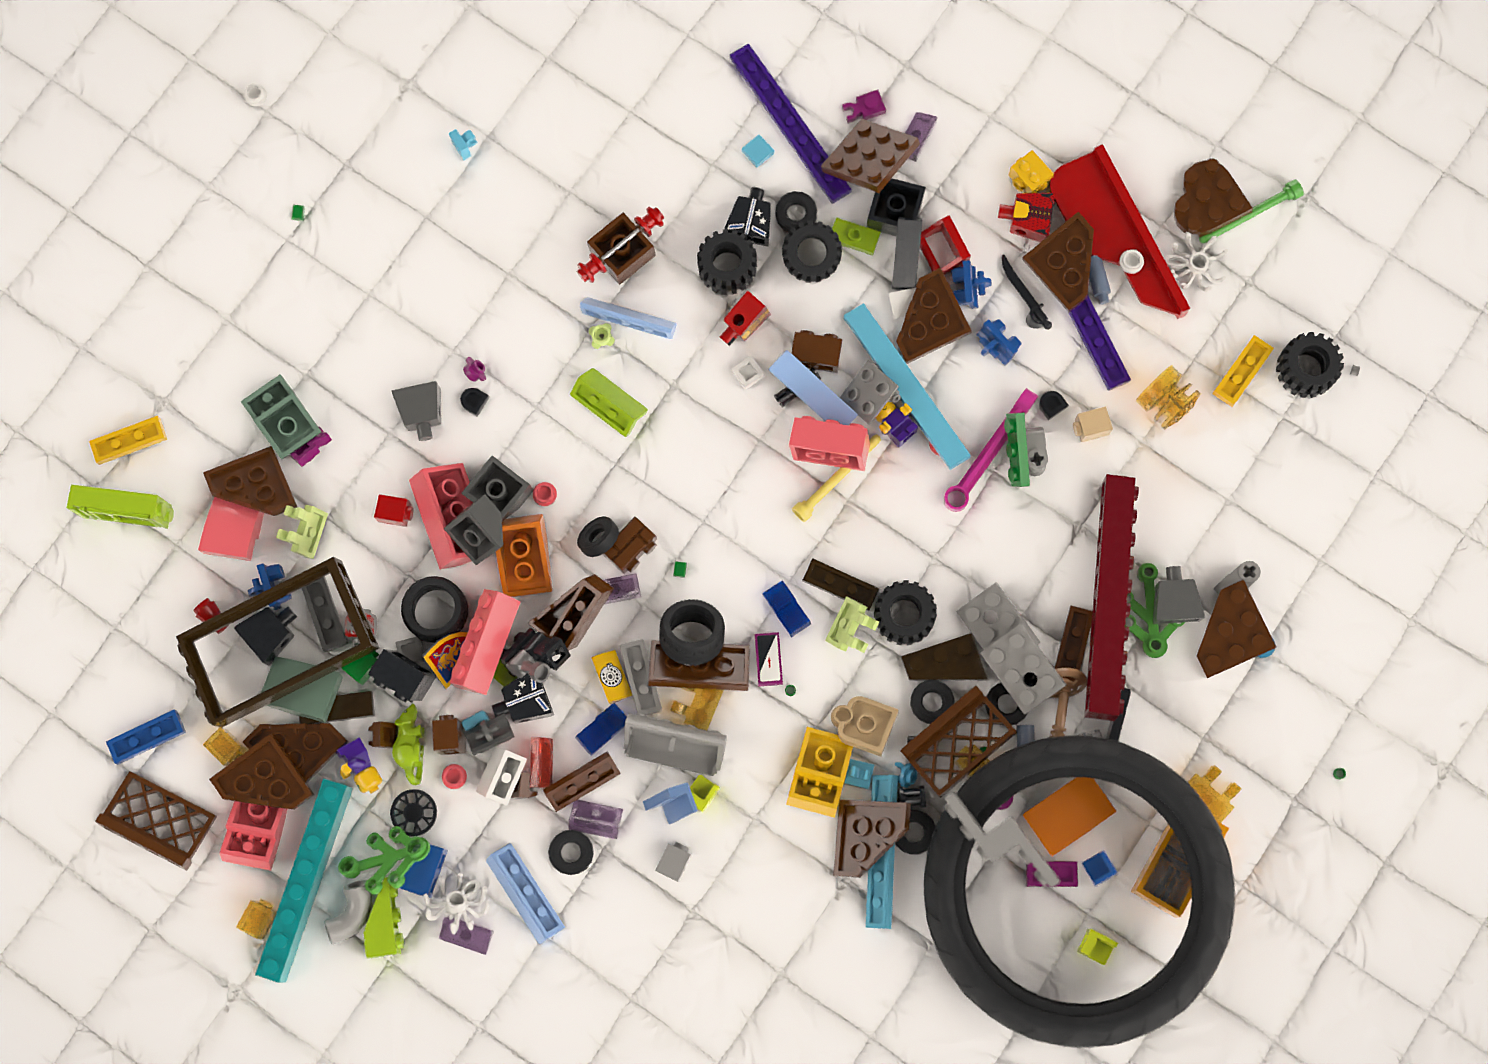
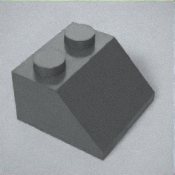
[461,455,534,521]
[443,494,503,565]

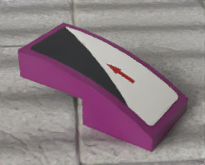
[754,632,783,687]

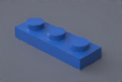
[106,709,186,765]

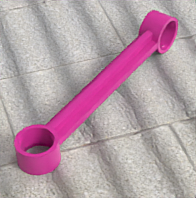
[944,388,1038,512]

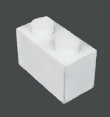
[475,746,527,805]

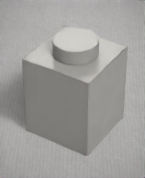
[655,842,692,883]

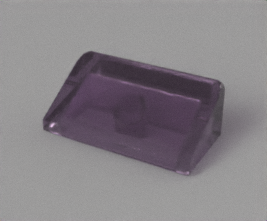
[905,112,938,162]
[604,573,642,605]
[568,800,623,839]
[438,916,495,955]

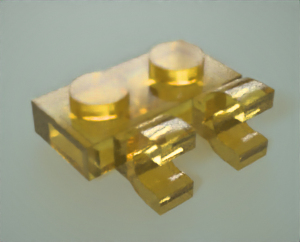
[670,688,724,730]
[1188,765,1242,823]

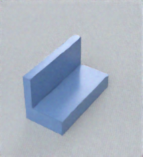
[642,782,698,825]

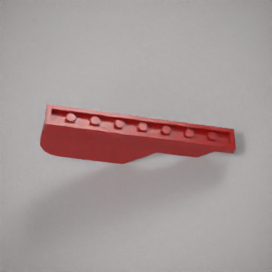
[1050,144,1191,320]

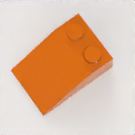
[495,514,553,597]

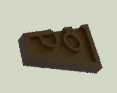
[901,633,988,681]

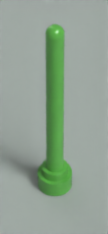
[1199,179,1304,244]

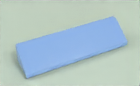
[579,297,677,340]
[768,350,858,425]
[486,843,565,944]

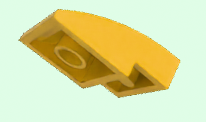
[786,727,853,818]

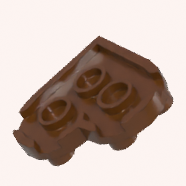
[1174,158,1253,237]

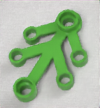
[1125,563,1185,658]
[338,826,430,895]

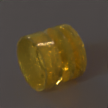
[1135,365,1202,430]

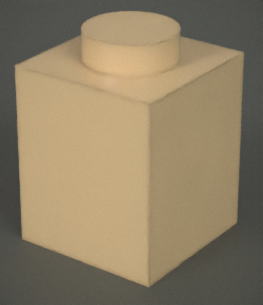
[1073,406,1113,443]

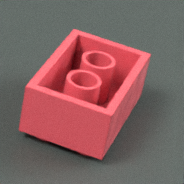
[789,416,870,471]

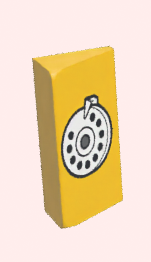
[591,650,633,705]

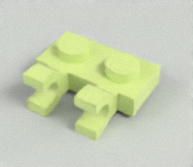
[276,505,328,559]
[825,596,879,653]

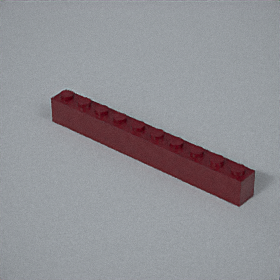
[1084,474,1139,721]

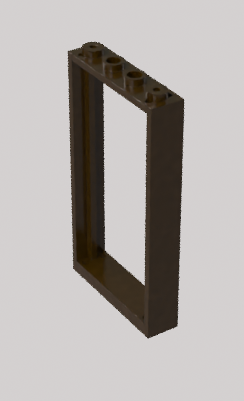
[176,556,380,728]

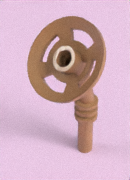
[1049,668,1087,738]

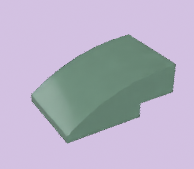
[240,374,322,460]
[261,657,343,723]

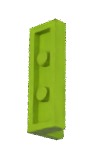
[569,368,648,438]

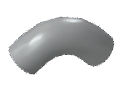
[324,880,372,945]

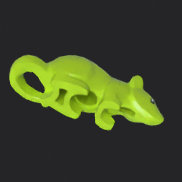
[392,703,425,785]

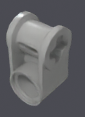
[1026,427,1048,476]
[1213,561,1261,594]

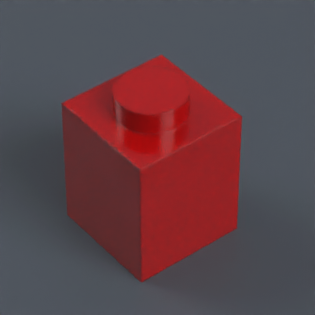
[374,494,414,527]

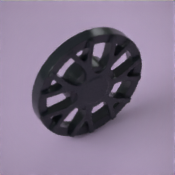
[390,789,438,836]

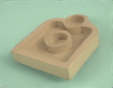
[831,696,899,757]

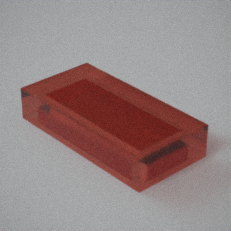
[530,737,553,789]

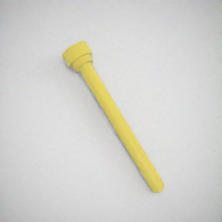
[792,434,881,522]

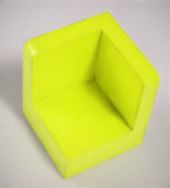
[690,775,720,813]
[1077,929,1118,965]

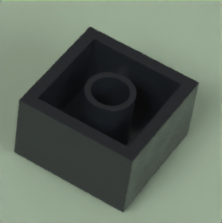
[866,178,926,236]
[368,649,436,703]

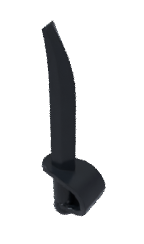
[1002,254,1052,330]

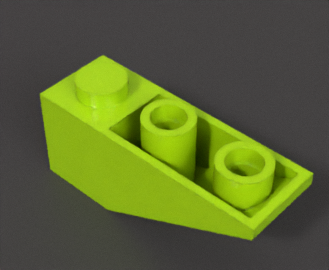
[363,877,404,959]

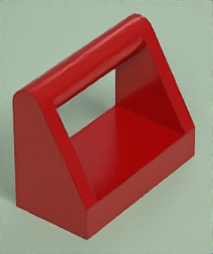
[920,215,971,275]

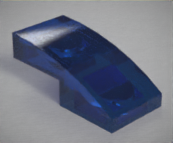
[762,580,811,638]
[575,702,627,756]

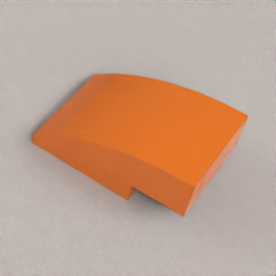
[1022,777,1117,857]

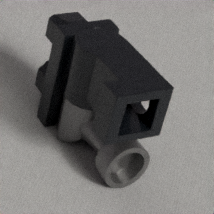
[500,628,571,683]

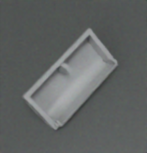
[623,713,727,776]

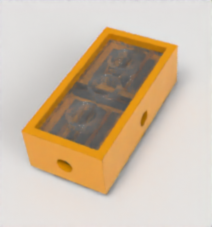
[1130,820,1230,918]

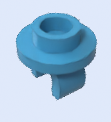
[894,762,918,788]

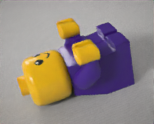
[875,402,918,448]
[336,737,382,794]

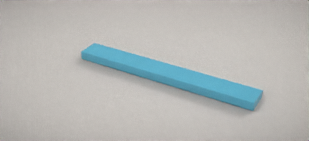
[844,303,971,470]

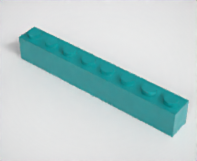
[255,778,353,983]

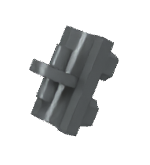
[464,713,515,756]

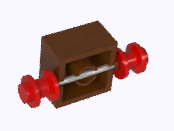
[576,206,664,285]

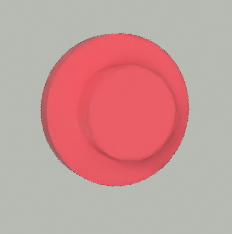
[532,482,557,507]
[442,764,467,789]

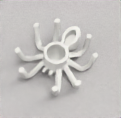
[1165,233,1228,292]
[423,872,490,934]

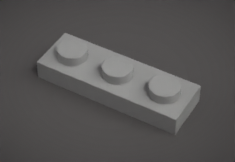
[619,639,663,716]

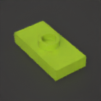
[832,217,881,256]

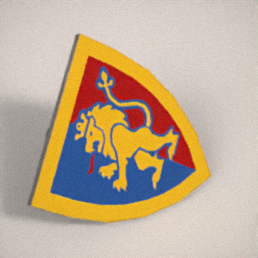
[422,631,468,689]

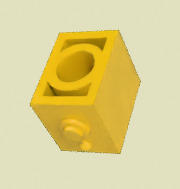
[1008,150,1054,193]

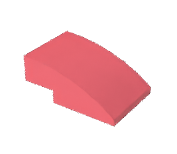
[198,497,264,561]
[219,801,287,871]

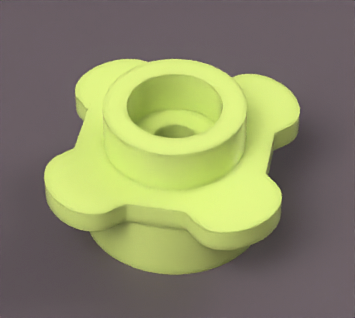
[588,323,615,349]

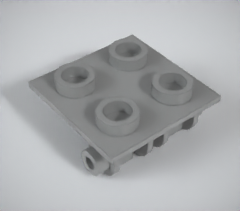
[840,360,901,425]

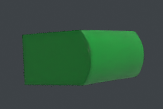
[291,205,305,221]
[673,561,687,578]

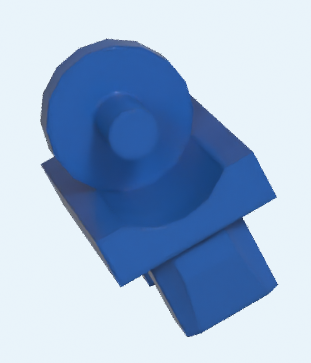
[952,260,992,309]
[976,319,1022,366]
[248,563,292,610]

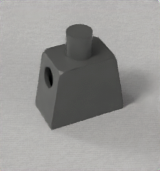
[391,381,442,441]
[1153,566,1205,624]

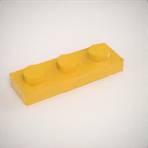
[1212,335,1274,407]
[89,416,168,465]

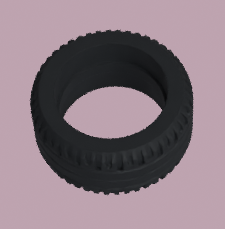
[401,576,468,643]
[659,599,725,666]

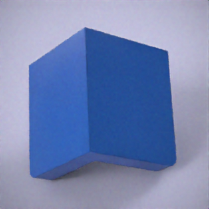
[1081,850,1118,887]

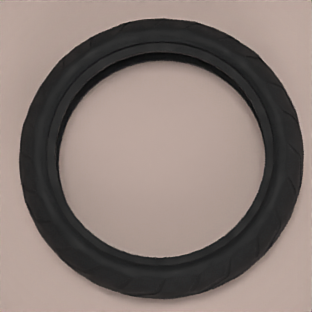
[923,735,1235,1048]

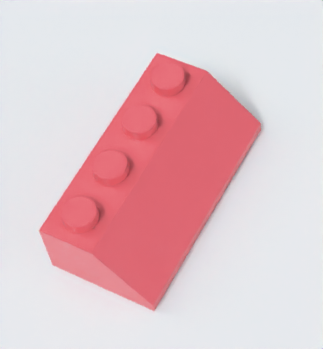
[409,463,473,570]
[449,589,521,695]

